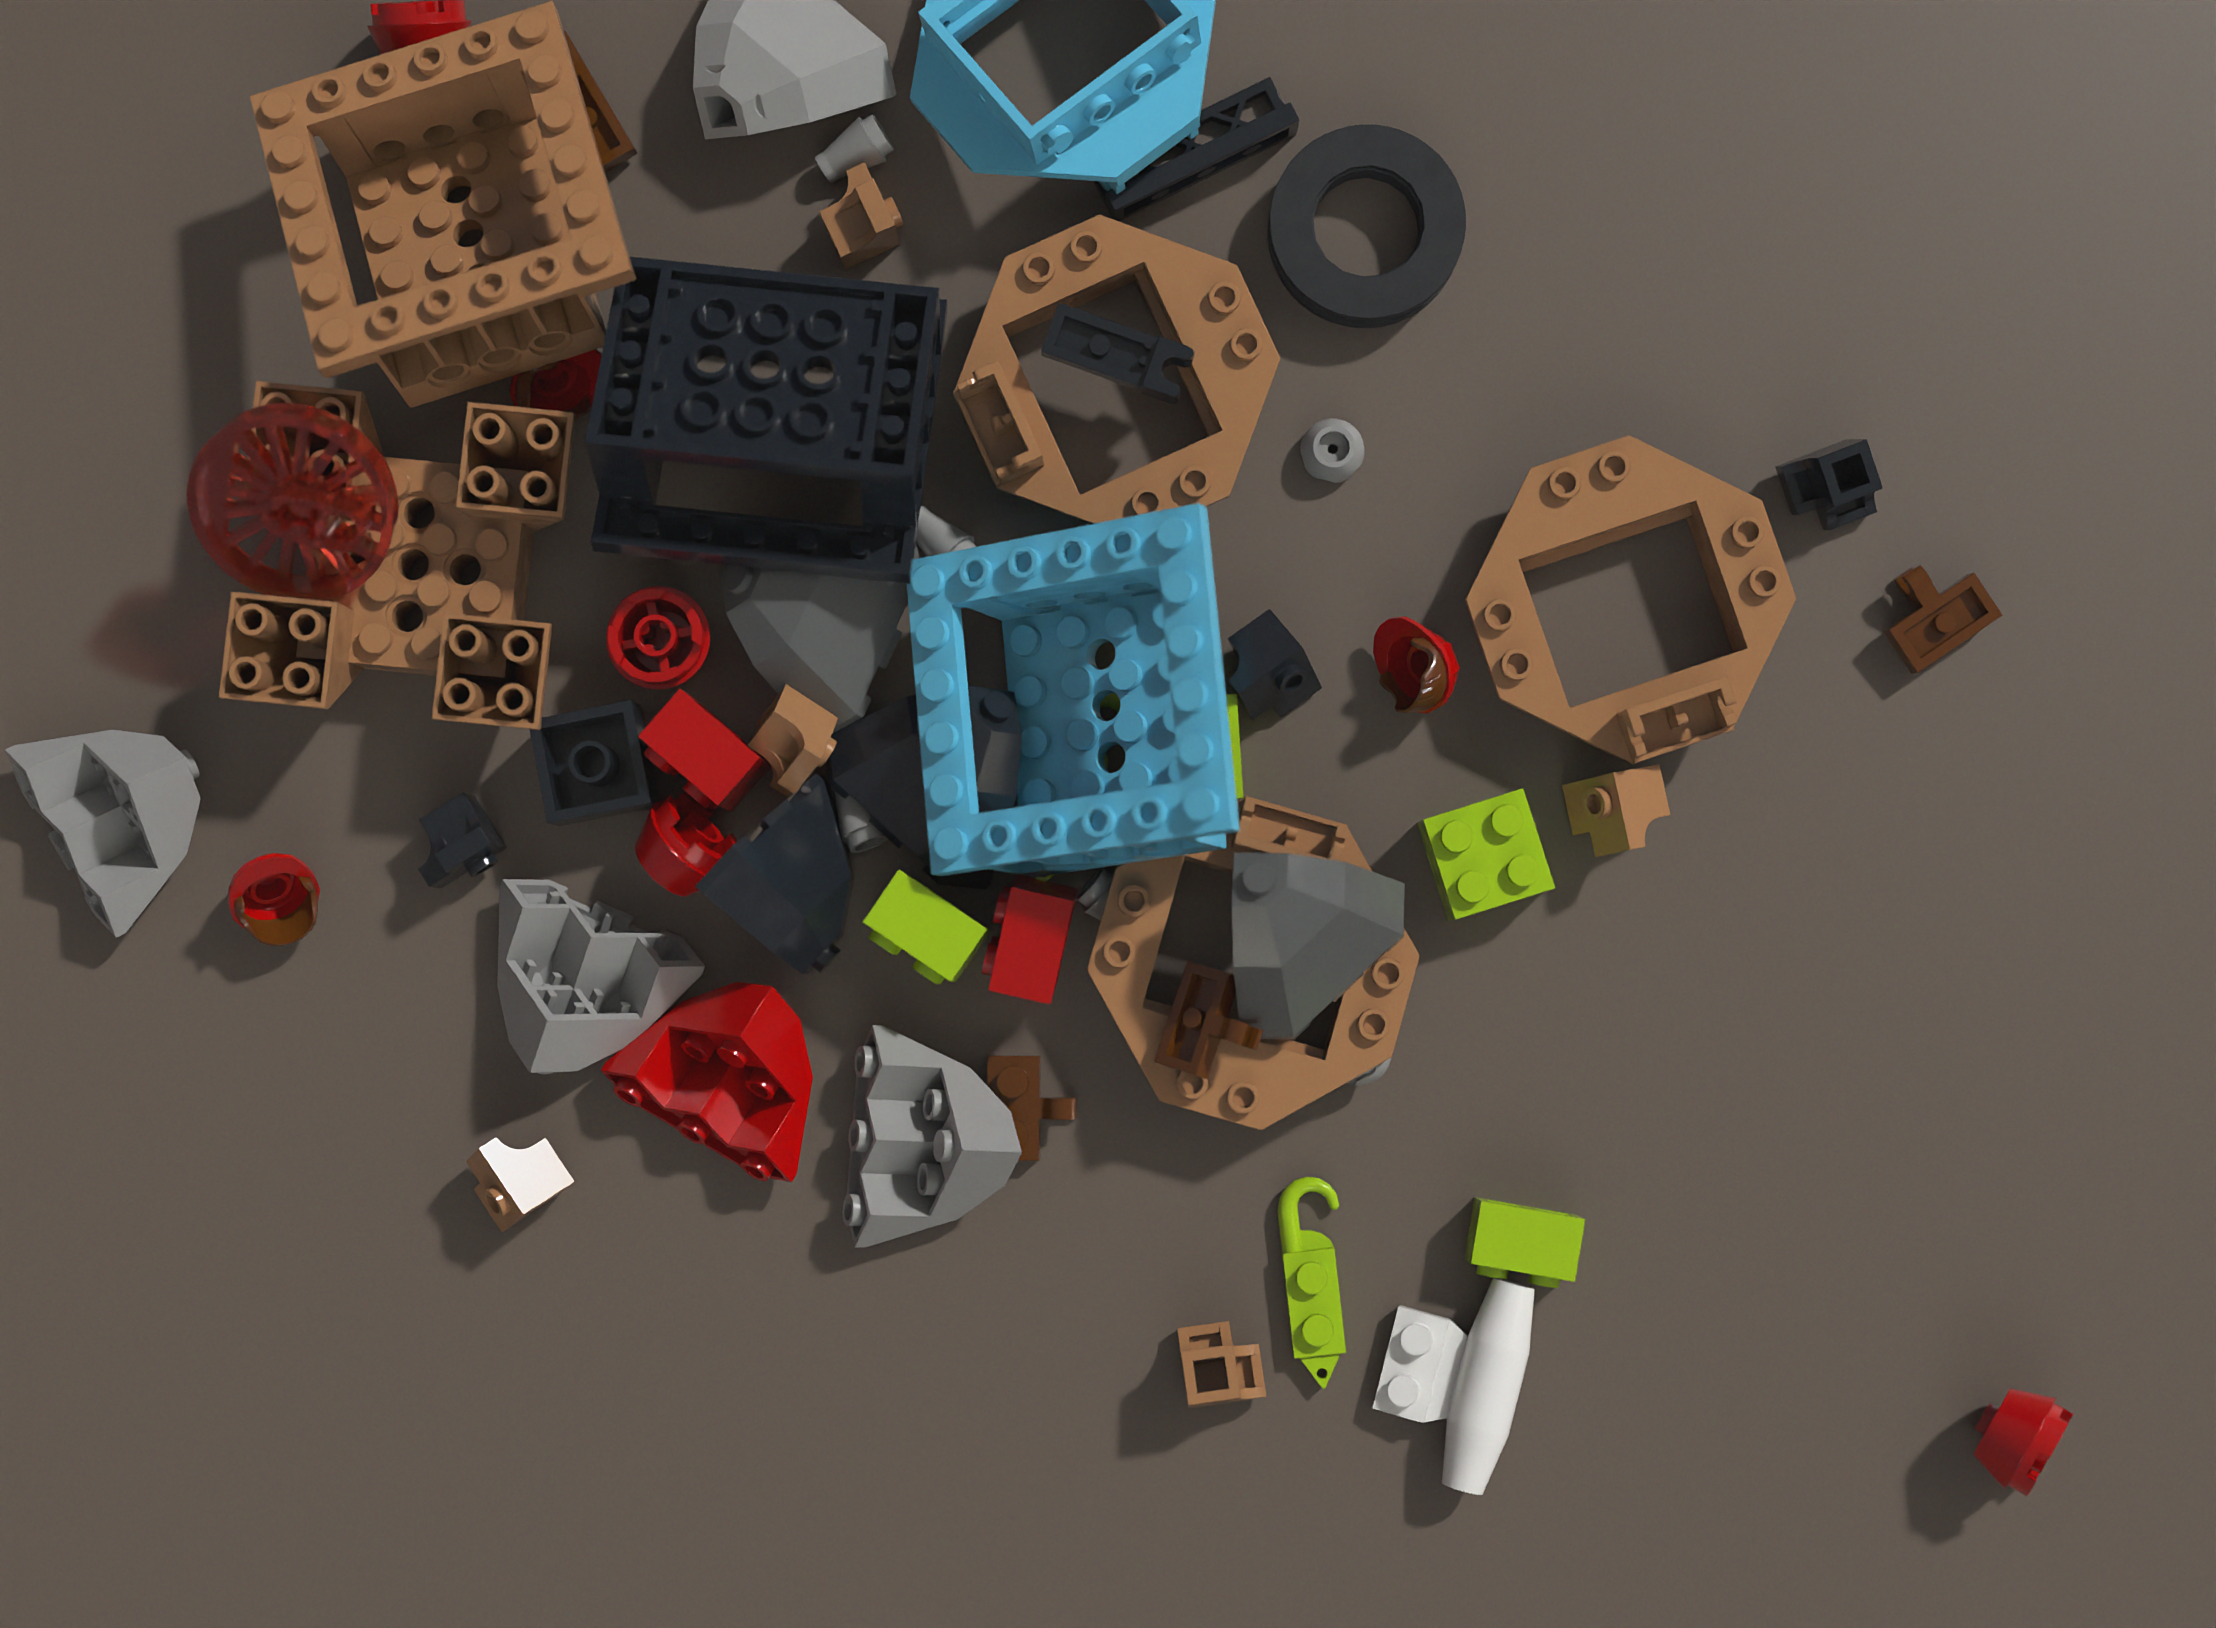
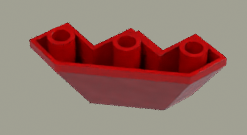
[601,982,813,1182]

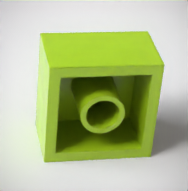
[1417,788,1555,921]
[863,869,991,985]

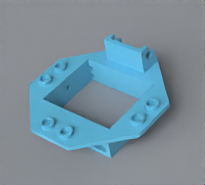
[910,0,1216,195]

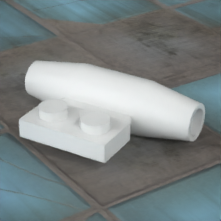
[1373,1278,1535,1495]

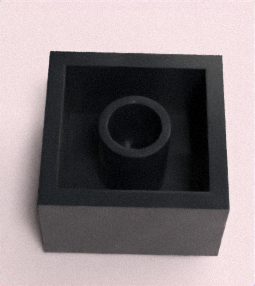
[530,700,659,827]

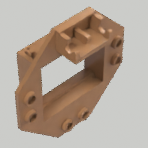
[953,214,1281,524]
[1465,435,1797,765]
[1087,796,1420,1130]

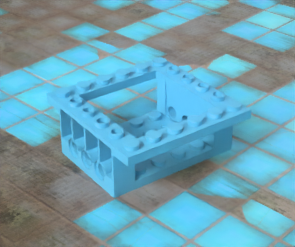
[906,503,1240,877]

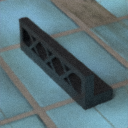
[1093,77,1300,221]

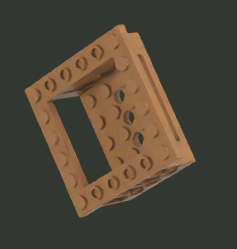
[250,1,636,408]

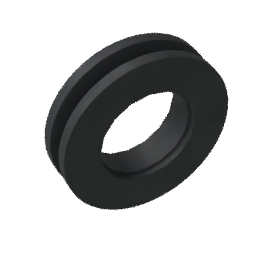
[1268,124,1466,328]

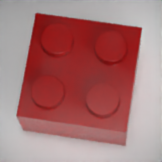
[638,689,771,812]
[982,875,1078,1005]

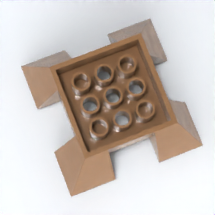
[219,381,576,730]

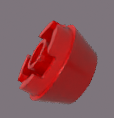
[367,0,472,55]
[606,586,710,690]
[635,792,737,897]
[1973,1388,2073,1497]

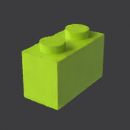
[1464,1197,1585,1288]

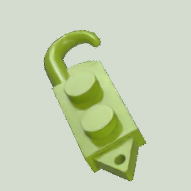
[1277,1176,1346,1389]

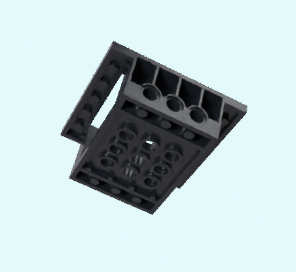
[585,256,948,584]

